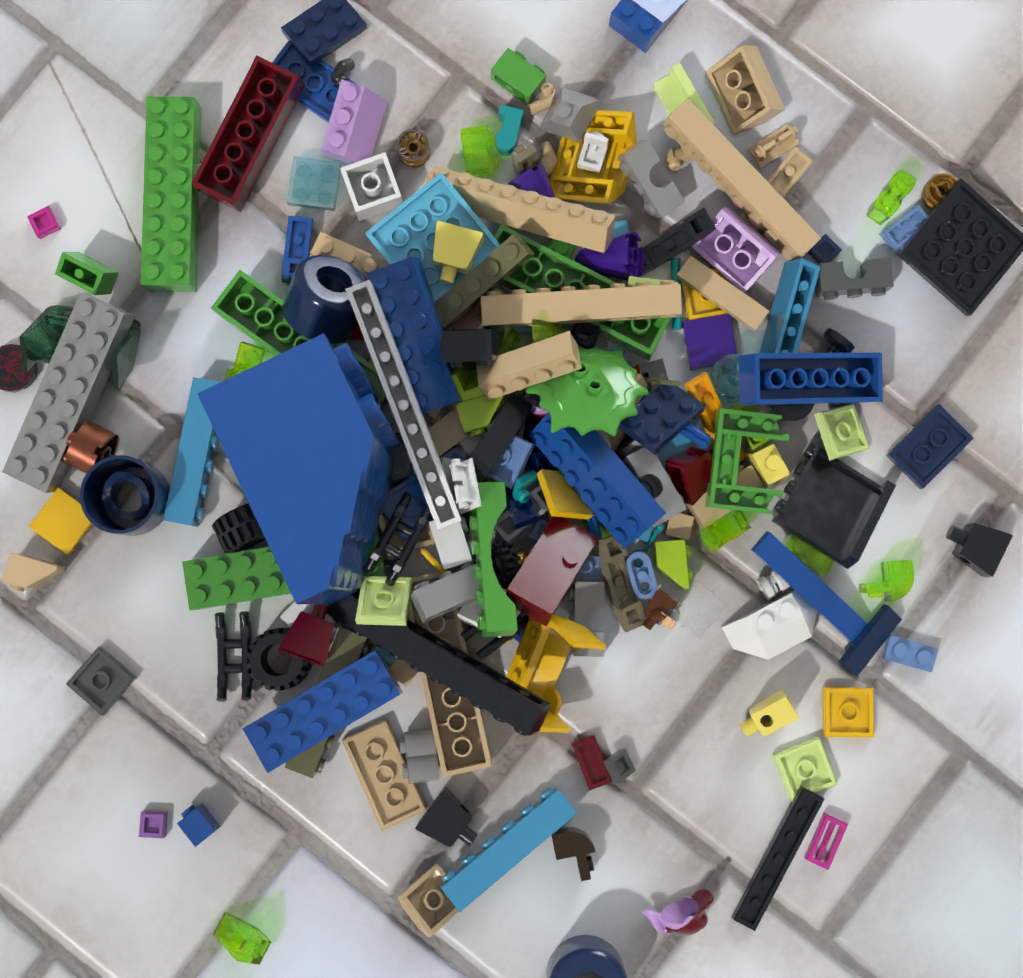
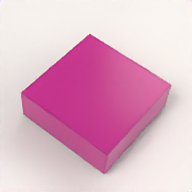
[27,206,61,239]

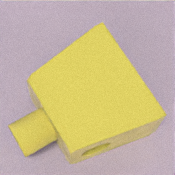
[433,220,484,284]
[744,443,790,489]
[739,689,799,737]

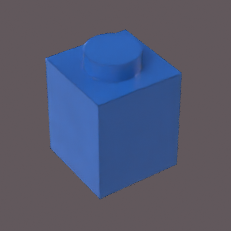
[177,803,221,847]

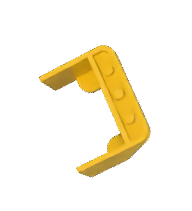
[506,614,606,733]

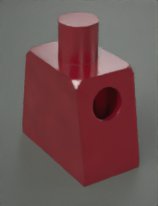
[665,447,713,506]
[278,604,334,667]

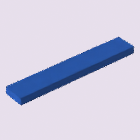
[751,531,868,643]

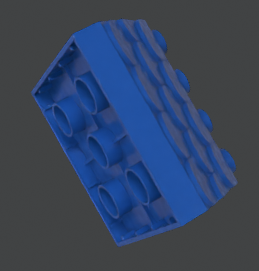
[197,333,401,605]

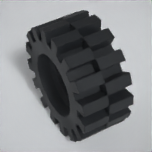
[475,540,522,586]

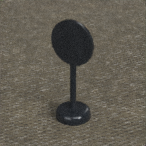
[772,328,855,421]

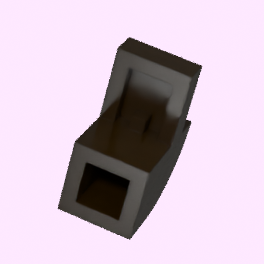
[551,827,596,881]

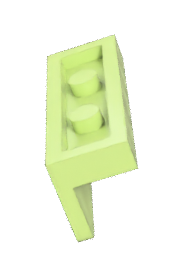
[653,63,715,125]

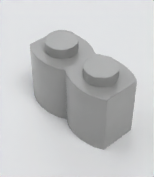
[399,729,440,784]

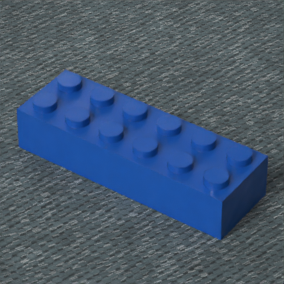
[366,257,462,414]
[739,353,883,406]
[529,412,666,549]
[242,649,403,773]

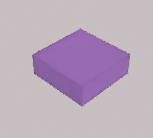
[139,810,168,838]

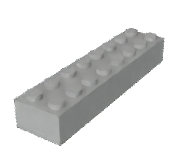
[2,293,135,493]

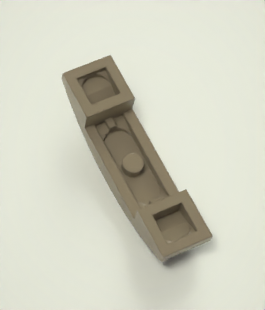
[599,535,646,632]

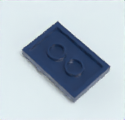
[281,0,367,67]
[618,379,705,455]
[886,404,974,489]

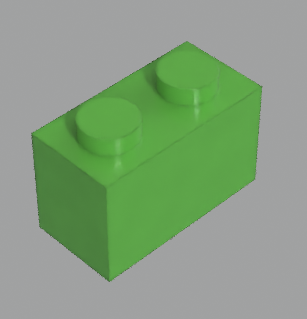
[491,48,546,105]
[55,252,119,295]

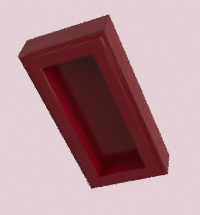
[571,734,613,790]

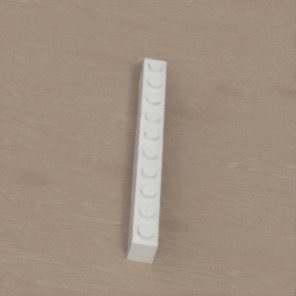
[345,280,463,530]

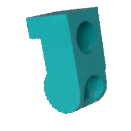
[495,104,524,156]

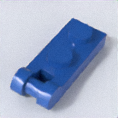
[281,216,314,283]

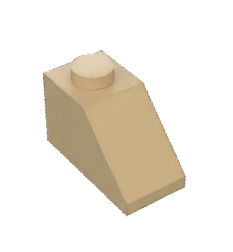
[1,553,66,591]

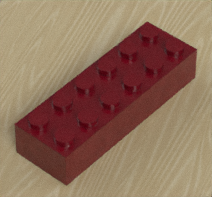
[191,55,305,212]

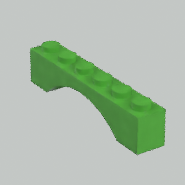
[469,482,518,637]

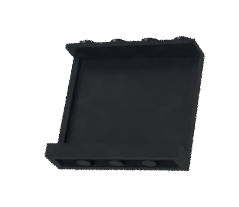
[772,438,896,569]

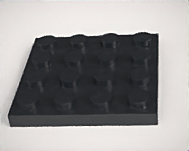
[897,178,1023,316]

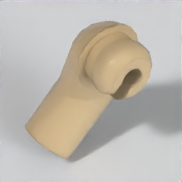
[527,83,555,115]
[537,141,558,176]

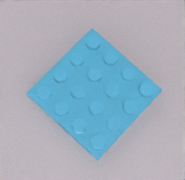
[365,172,500,302]

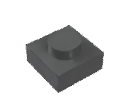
[603,749,636,784]

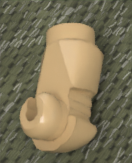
[666,148,695,171]

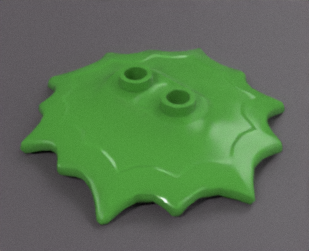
[526,345,649,436]

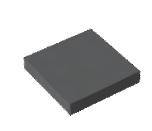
[66,646,137,716]

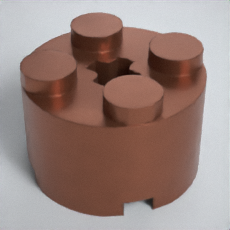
[63,419,119,473]

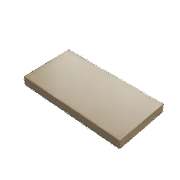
[342,719,427,831]

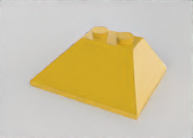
[549,110,637,205]

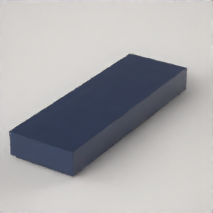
[839,604,902,676]

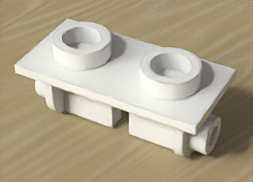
[449,458,482,514]

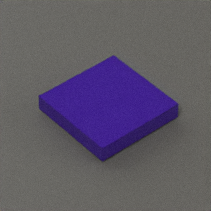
[682,314,739,370]

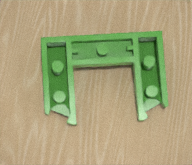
[705,408,789,514]

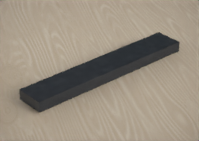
[731,785,825,931]

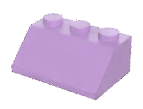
[321,79,388,164]
[692,206,782,293]

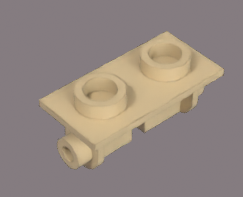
[747,124,800,169]

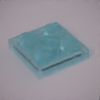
[286,156,342,211]

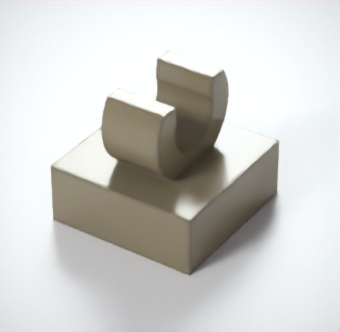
[512,144,540,175]

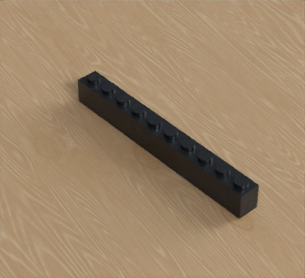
[327,589,551,736]

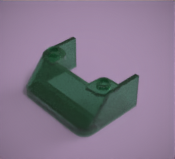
[19,305,141,389]

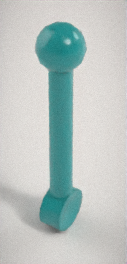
[634,523,665,566]

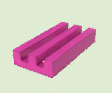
[804,812,848,870]

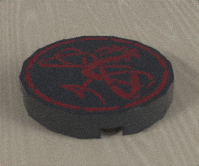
[0,344,38,393]

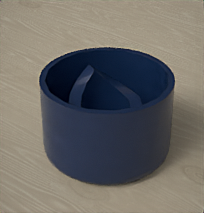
[282,255,367,344]
[80,455,170,536]
[547,935,627,978]

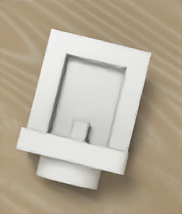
[577,132,609,174]

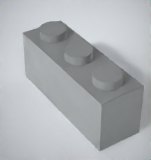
[410,561,479,623]

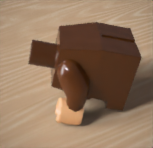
[642,588,682,630]

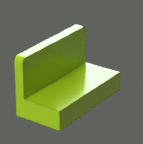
[452,363,484,402]

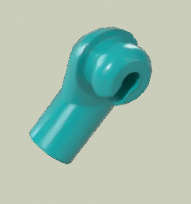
[512,470,538,503]

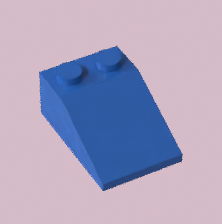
[609,0,687,53]

